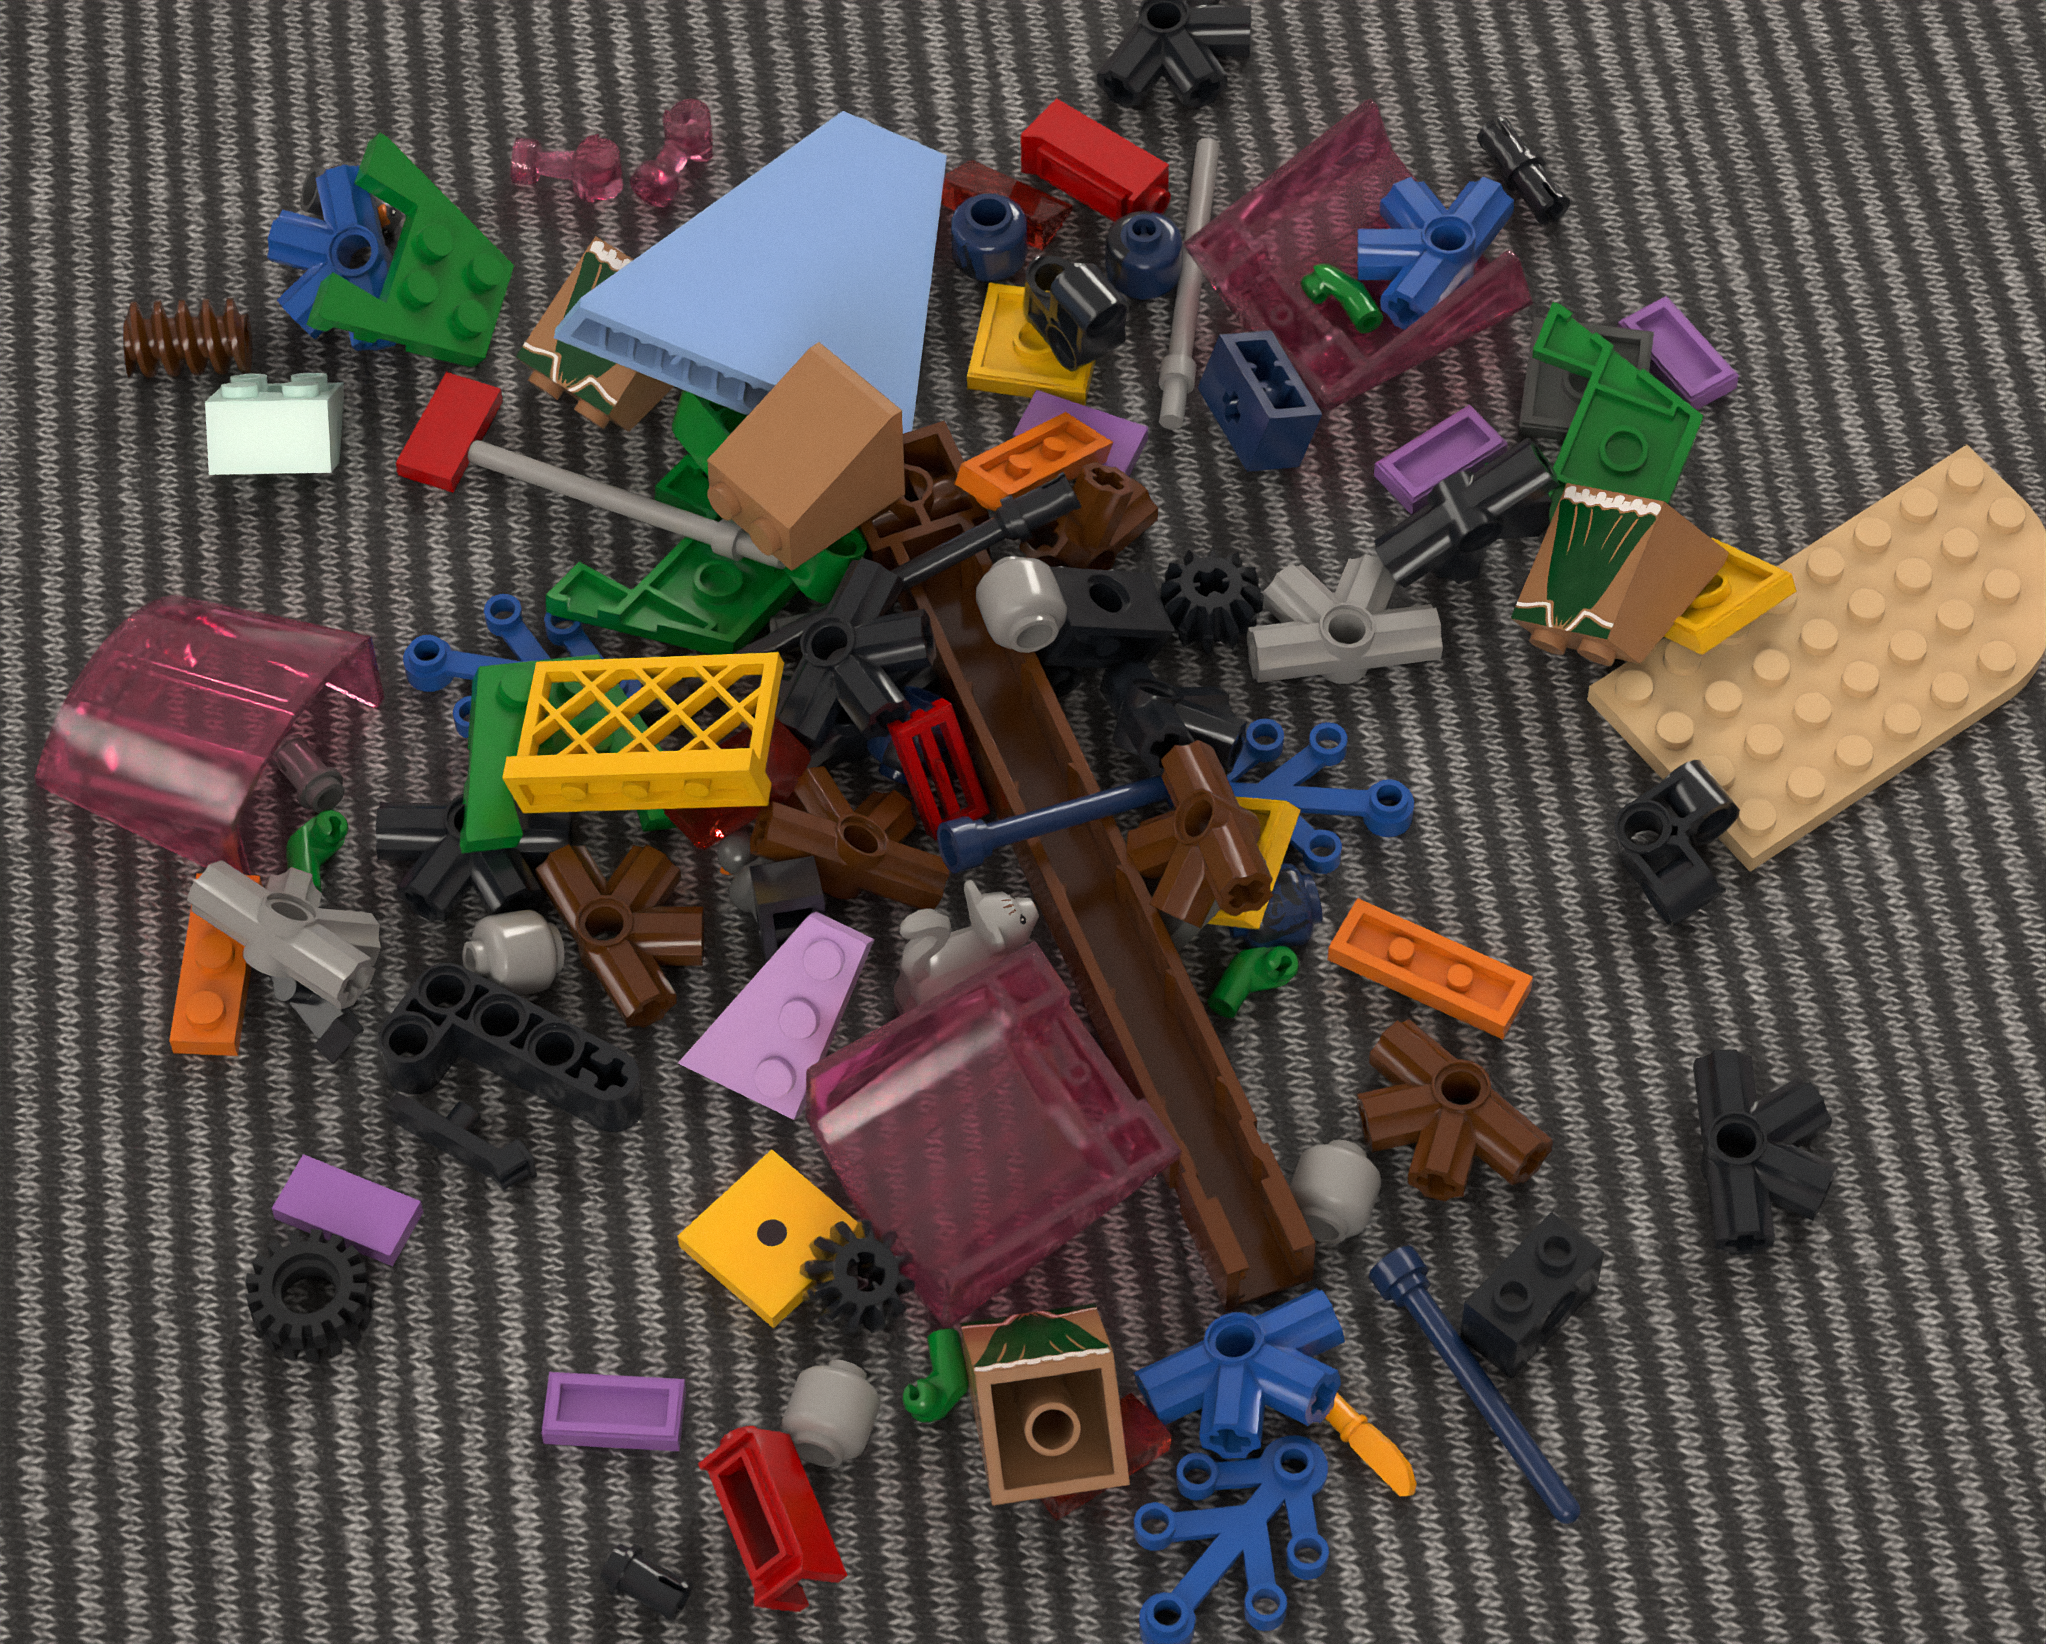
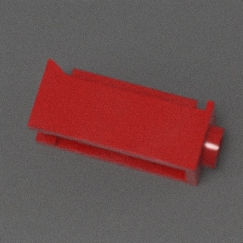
[1020,98,1171,222]
[698,1426,848,1612]

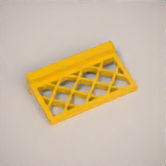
[502,652,784,813]

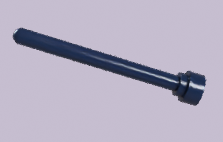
[937,765,1225,873]
[1368,1245,1580,1524]

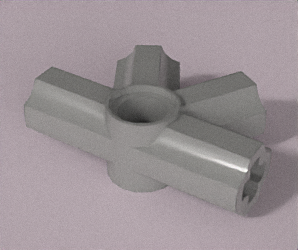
[1247,554,1443,684]
[187,860,381,1010]

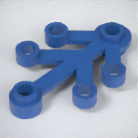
[403,594,642,739]
[1167,719,1414,874]
[1134,1435,1329,1644]

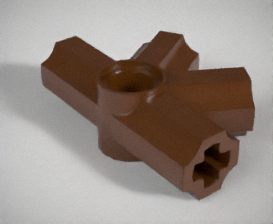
[1019,461,1158,570]
[1126,740,1273,929]
[750,766,949,910]
[536,844,705,1028]
[1357,1019,1553,1201]

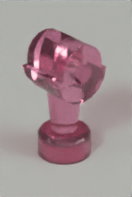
[630,99,714,208]
[511,134,623,203]

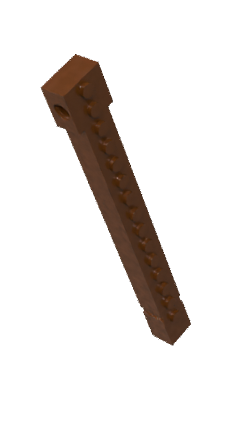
[857,420,1316,1311]

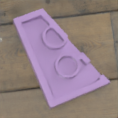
[678,911,875,1120]

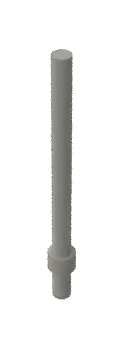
[1158,138,1220,430]
[468,440,786,569]

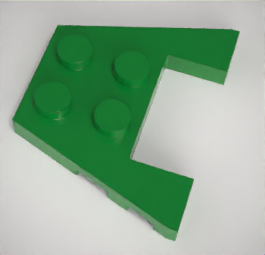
[307,133,514,368]
[1485,302,1704,522]
[546,454,800,655]
[460,654,703,854]

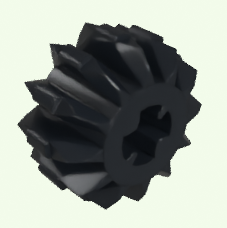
[1158,545,1264,655]
[799,1219,916,1336]

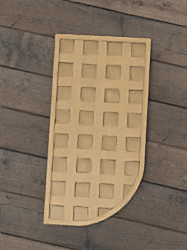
[1587,445,2046,872]

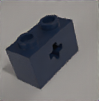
[1197,330,1322,472]

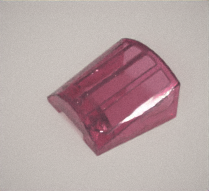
[1183,99,1533,411]
[34,594,385,875]
[806,941,1182,1329]

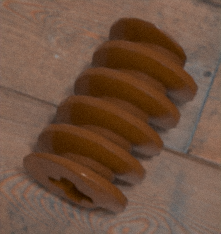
[123,298,252,378]

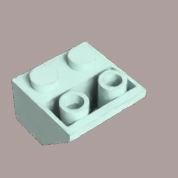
[205,373,344,475]

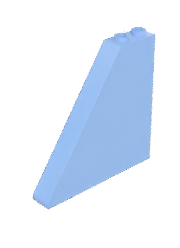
[554,111,947,434]

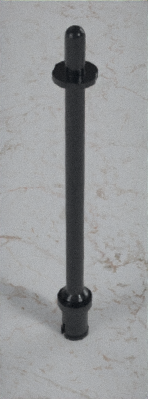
[638,472,1082,725]

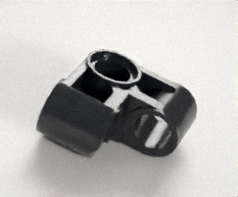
[1023,256,1129,372]
[1615,760,1740,927]

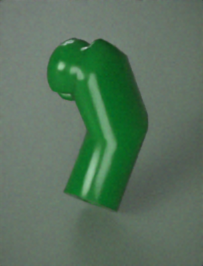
[1300,263,1383,333]
[286,810,349,893]
[1207,946,1299,1018]
[902,1329,969,1423]

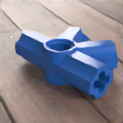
[267,165,396,351]
[1357,177,1514,333]
[1134,1288,1345,1458]

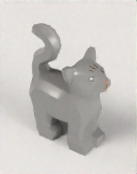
[894,879,1039,1039]

